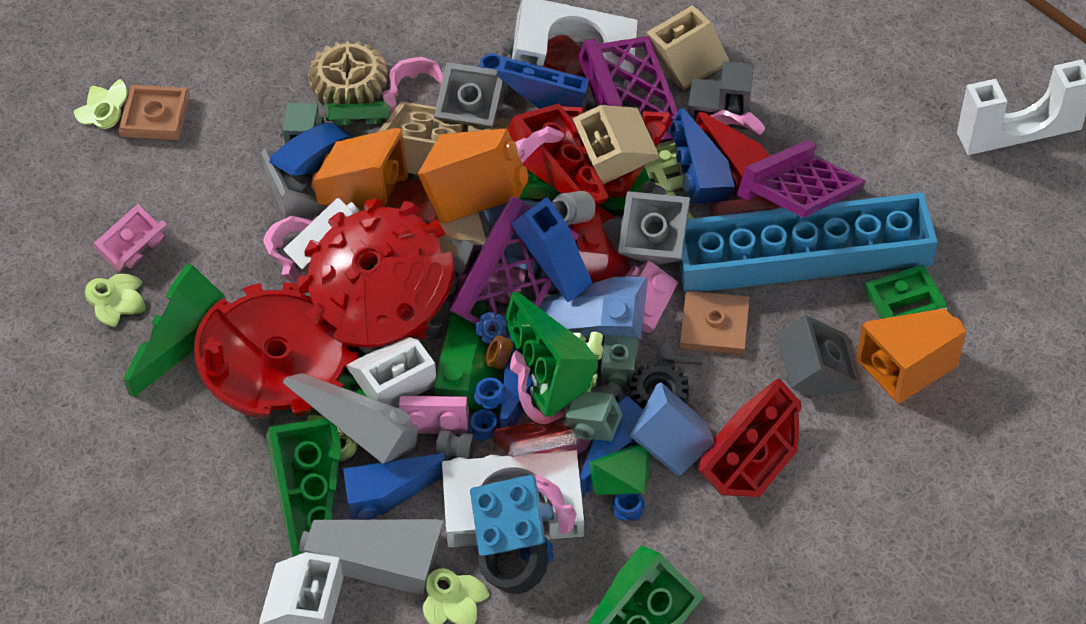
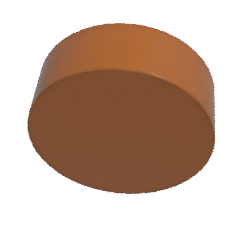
[486,335,512,370]

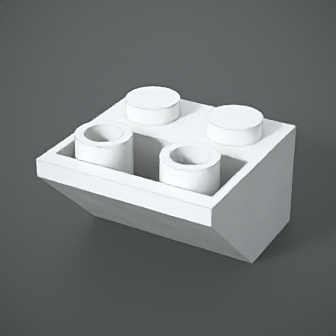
[347,337,437,407]
[259,552,344,624]

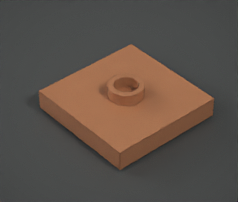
[119,85,190,140]
[680,291,750,355]

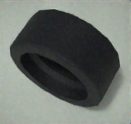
[478,544,548,594]

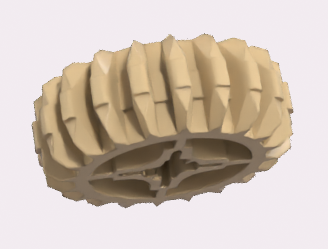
[308,39,389,105]

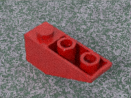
[696,111,770,191]

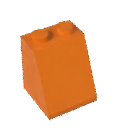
[312,128,408,211]
[418,128,529,223]
[856,308,967,404]

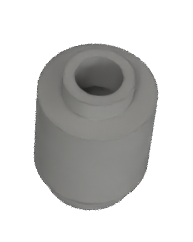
[552,191,595,225]

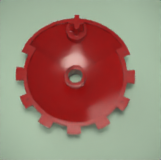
[298,199,454,348]
[194,282,358,418]

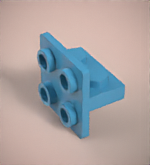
[470,475,554,556]

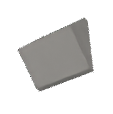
[434,62,505,128]
[261,149,328,218]
[618,191,690,265]

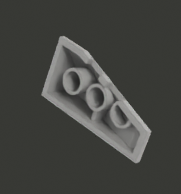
[283,373,418,464]

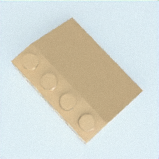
[378,101,512,177]

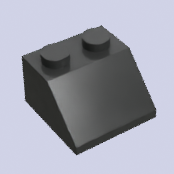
[777,315,862,396]

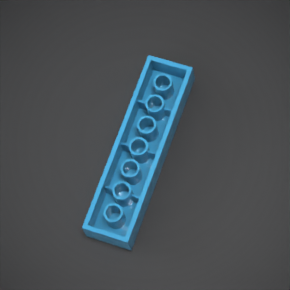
[677,193,938,294]

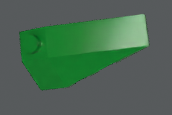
[123,263,226,397]
[505,292,598,417]
[435,301,504,414]
[266,418,341,557]
[588,545,704,624]

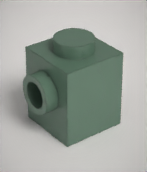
[282,103,324,144]
[601,335,638,388]
[565,391,623,441]

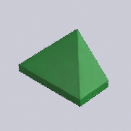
[589,443,651,495]

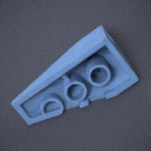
[531,277,648,340]

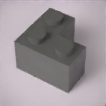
[688,61,754,130]

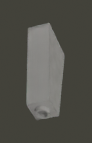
[299,519,443,595]

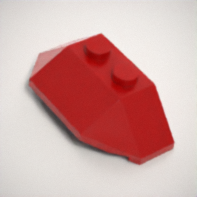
[550,199,630,283]
[699,378,801,498]

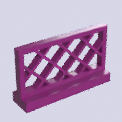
[578,36,678,144]
[737,140,866,218]
[448,196,579,338]

